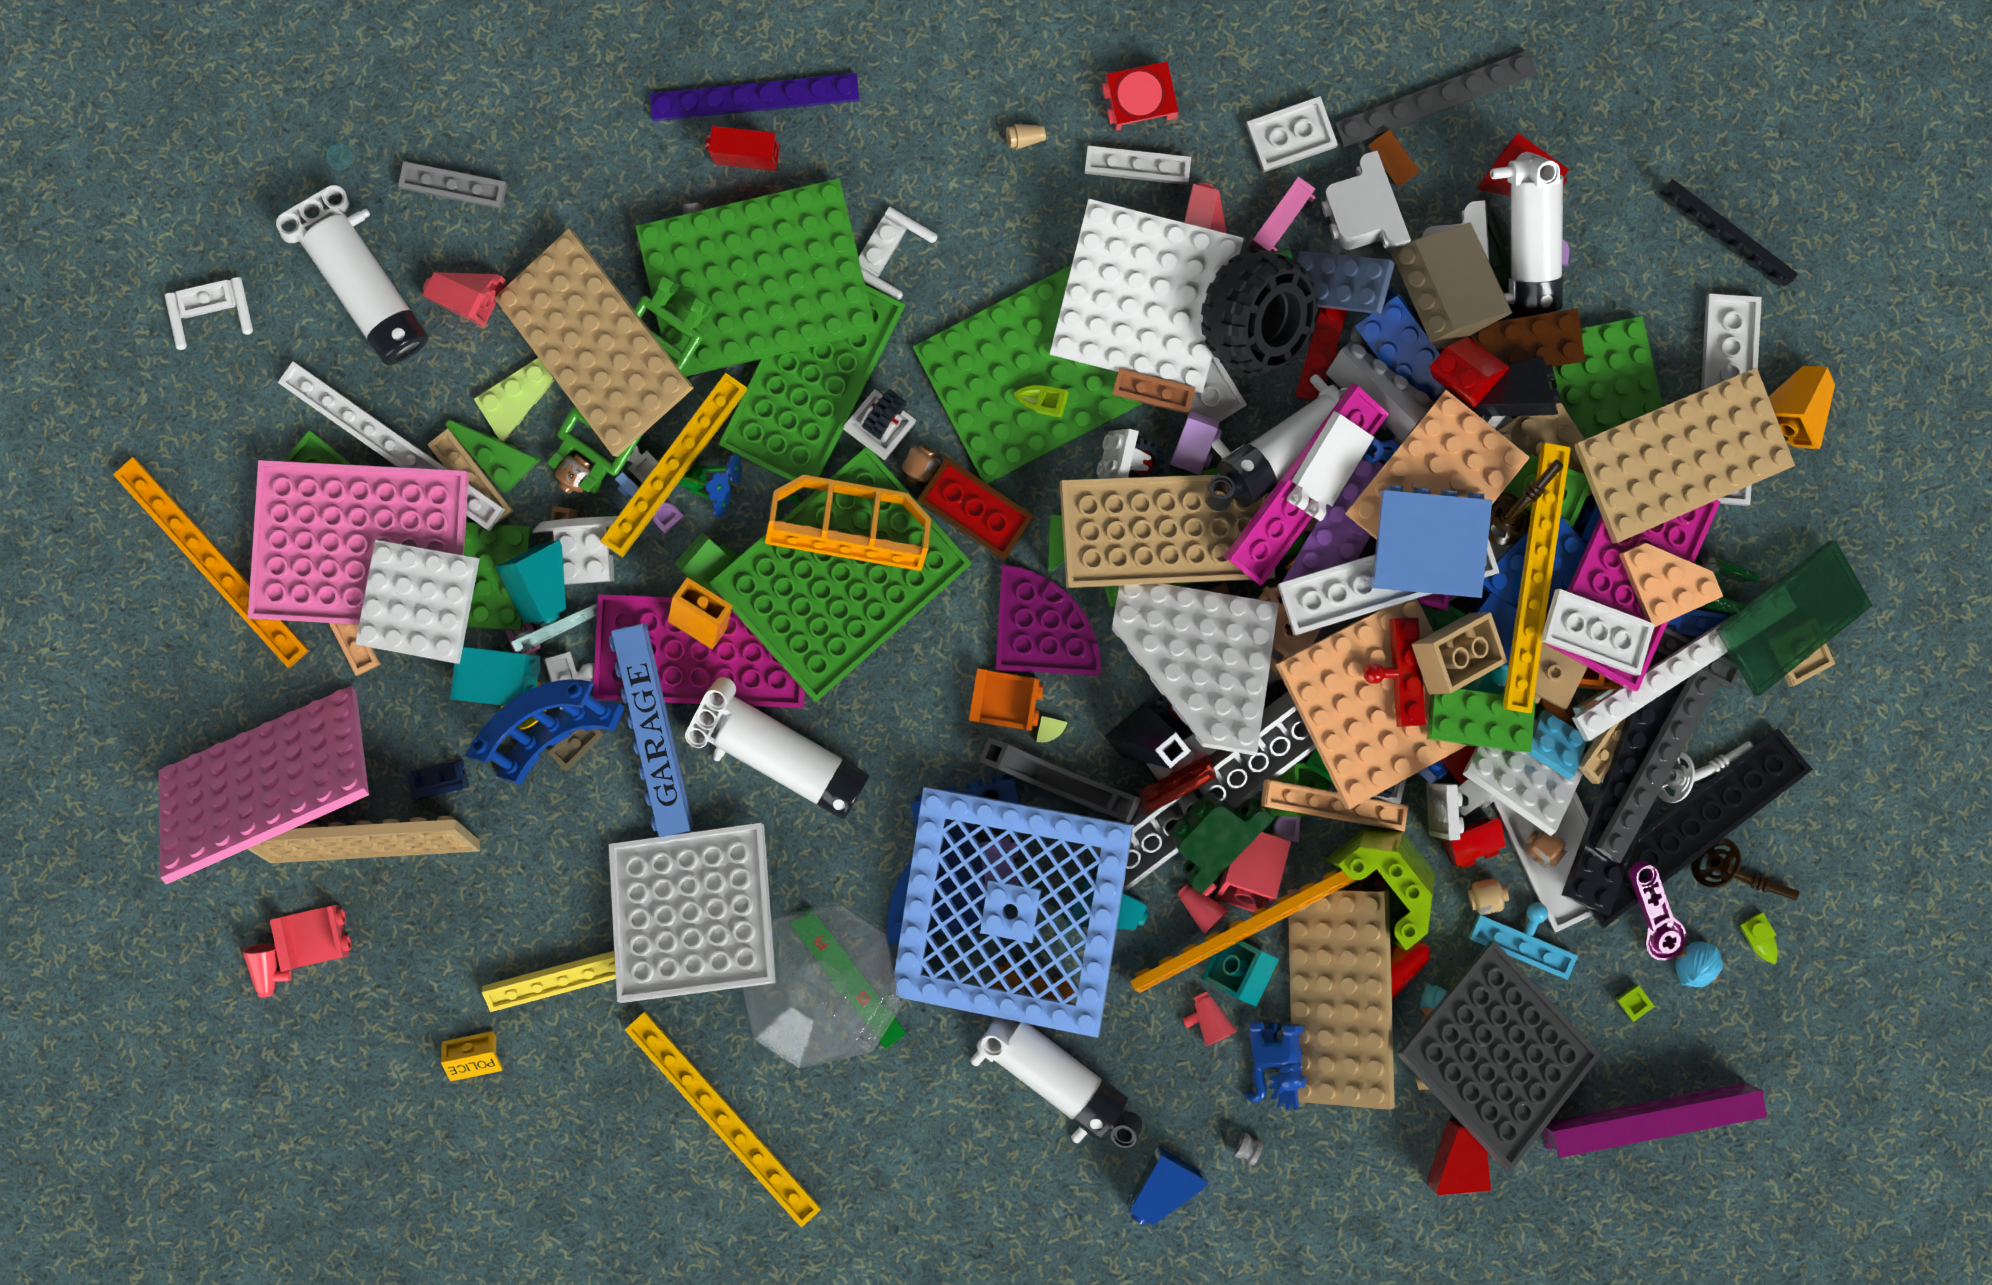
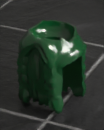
[1694,555,1759,615]

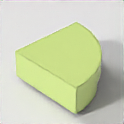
[1036,716,1067,742]

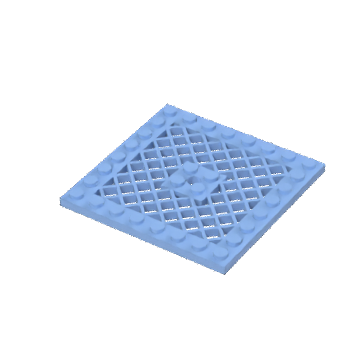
[891,787,1133,1038]

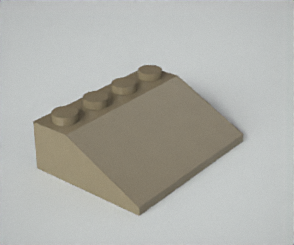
[1391,222,1512,351]

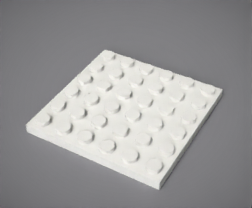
[1050,199,1244,393]
[609,823,776,1003]

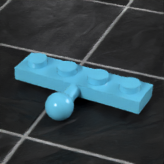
[1468,902,1578,980]

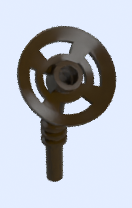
[1488,460,1563,545]
[1691,838,1799,901]

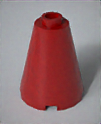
[1390,940,1431,1001]

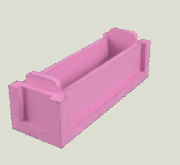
[1250,177,1316,252]

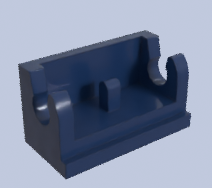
[408,760,470,800]

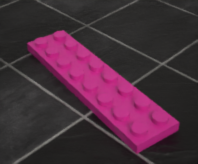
[1224,383,1389,586]

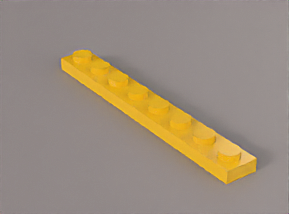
[600,373,747,558]

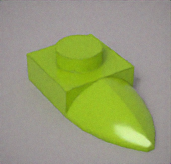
[1014,385,1069,418]
[1738,912,1778,964]

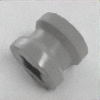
[1233,1132,1264,1166]

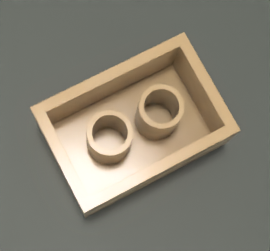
[1412,612,1507,694]

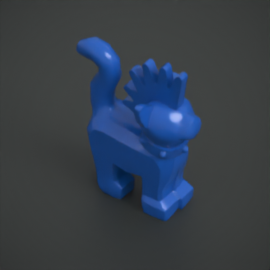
[1245,1021,1307,1110]

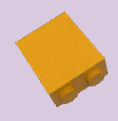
[668,577,733,649]

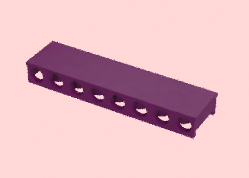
[1543,1083,1767,1158]

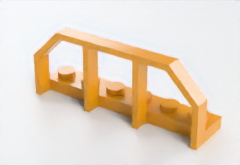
[765,474,931,571]

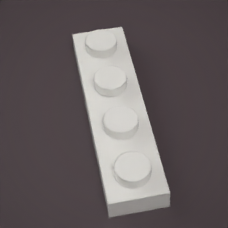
[1085,146,1191,185]

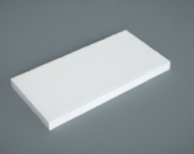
[1493,791,1592,933]

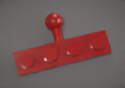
[1295,308,1348,402]
[1363,618,1426,727]

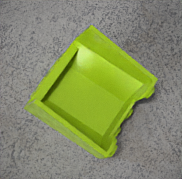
[1325,827,1435,950]

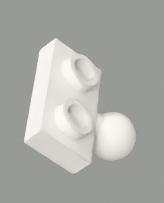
[543,652,595,710]

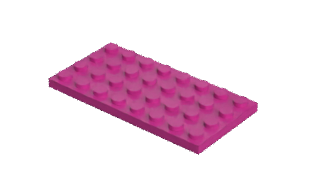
[1544,500,1720,692]
[593,594,805,708]

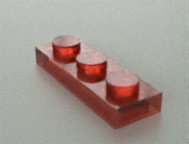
[1139,754,1217,815]

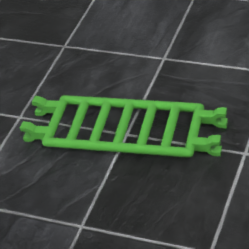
[547,276,712,494]

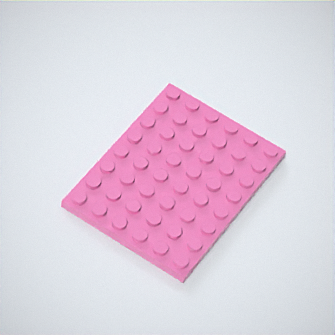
[248,460,469,625]
[159,686,369,884]

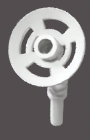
[1658,741,1754,803]

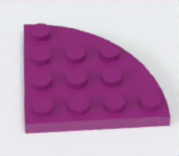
[996,565,1101,676]

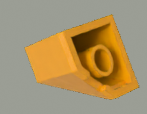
[1769,366,1835,449]

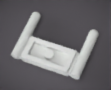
[859,207,937,301]
[164,277,253,350]

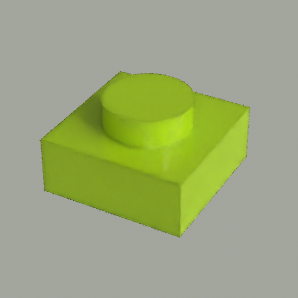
[1615,984,1655,1022]

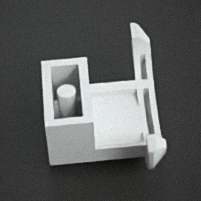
[532,516,618,585]

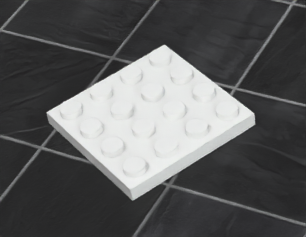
[356,540,480,664]
[1463,719,1585,836]

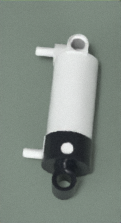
[1490,152,1563,318]
[1205,374,1348,511]
[970,1017,1142,1148]

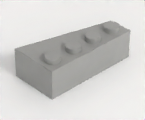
[1326,341,1435,445]

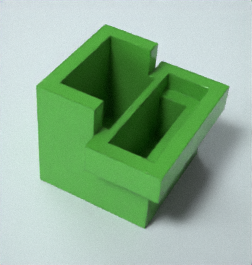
[675,532,739,594]

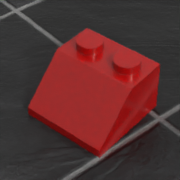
[1429,336,1509,409]
[1441,816,1506,869]

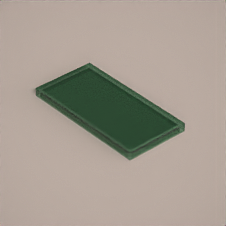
[1716,540,1873,696]

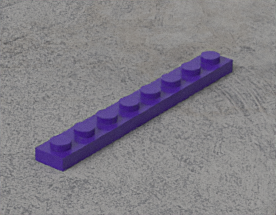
[650,73,860,121]

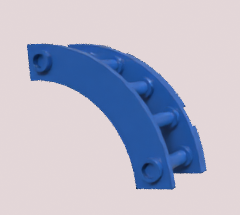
[465,679,625,785]

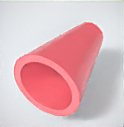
[1177,882,1230,936]
[242,943,292,997]
[1183,992,1238,1047]

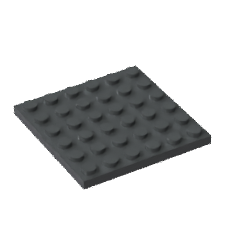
[1397,941,1601,1171]

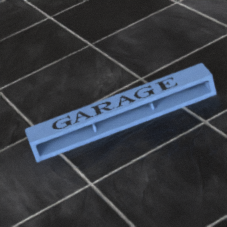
[609,622,694,838]

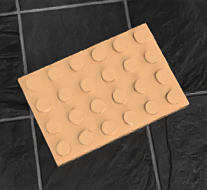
[1345,390,1530,540]

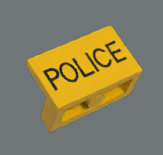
[441,1031,502,1082]

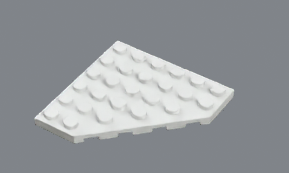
[1112,584,1279,756]

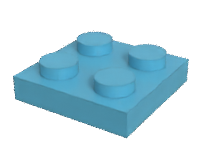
[1526,709,1587,780]

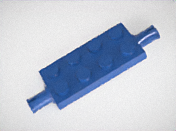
[1355,294,1449,401]

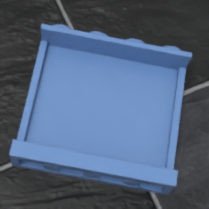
[1369,485,1492,598]

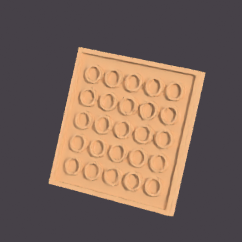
[1275,599,1467,809]

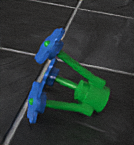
[679,454,742,517]

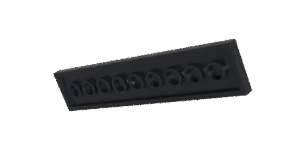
[1561,651,1689,916]
[1586,728,1813,929]

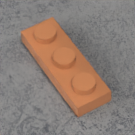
[1112,368,1195,414]

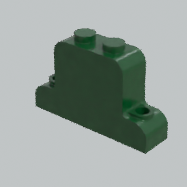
[1170,793,1275,894]

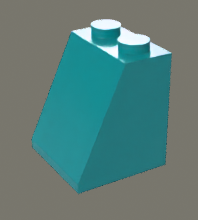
[495,540,566,625]
[450,647,540,706]
[1064,874,1149,930]

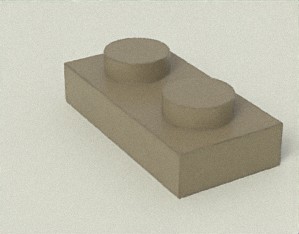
[548,729,605,771]

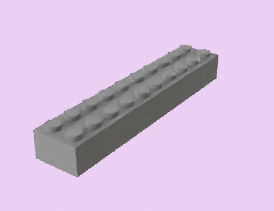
[1094,691,1316,893]

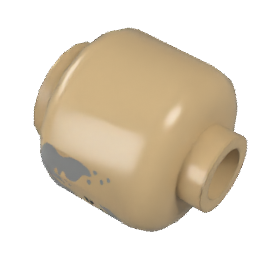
[1468,878,1509,915]

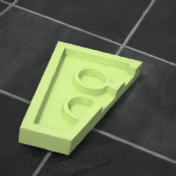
[474,357,555,442]

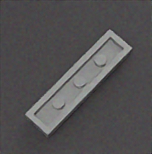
[398,161,507,209]

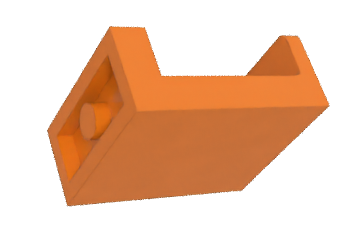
[969,668,1044,731]

